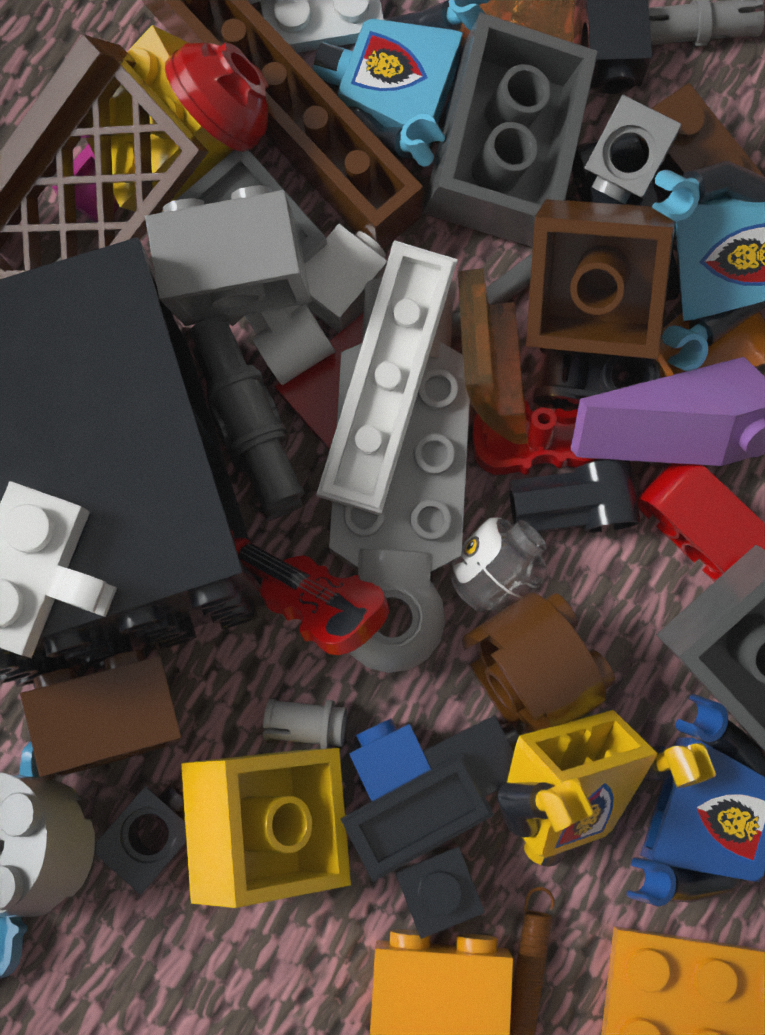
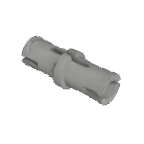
[649,0,764,47]

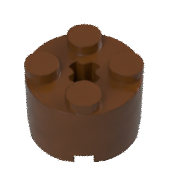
[462,593,616,732]

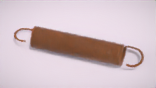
[510,887,555,1035]

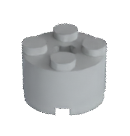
[0,772,95,917]

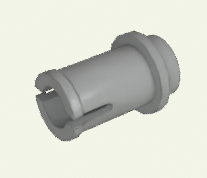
[263,698,347,749]

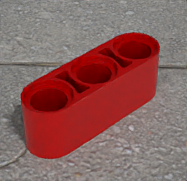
[637,463,765,582]

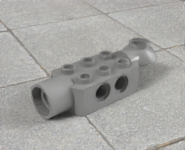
[329,277,472,673]

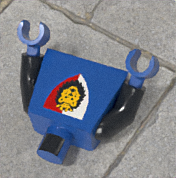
[626,694,765,907]

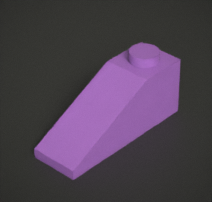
[571,357,765,466]

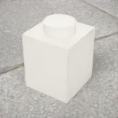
[302,224,387,333]

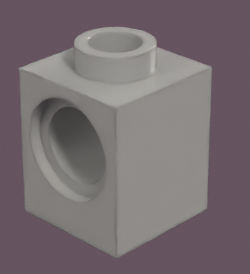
[585,94,682,204]

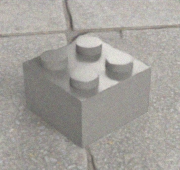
[145,185,311,326]

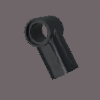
[509,459,641,537]

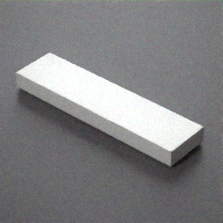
[317,240,458,516]

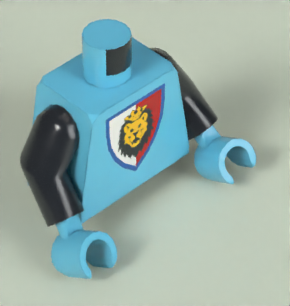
[313,0,490,167]
[652,161,765,371]

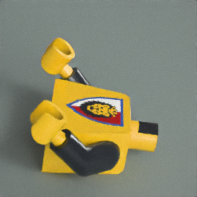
[497,710,716,867]

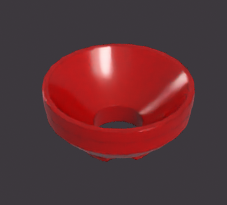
[165,42,269,152]

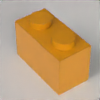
[370,929,513,1035]

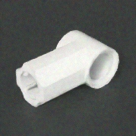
[244,304,335,385]

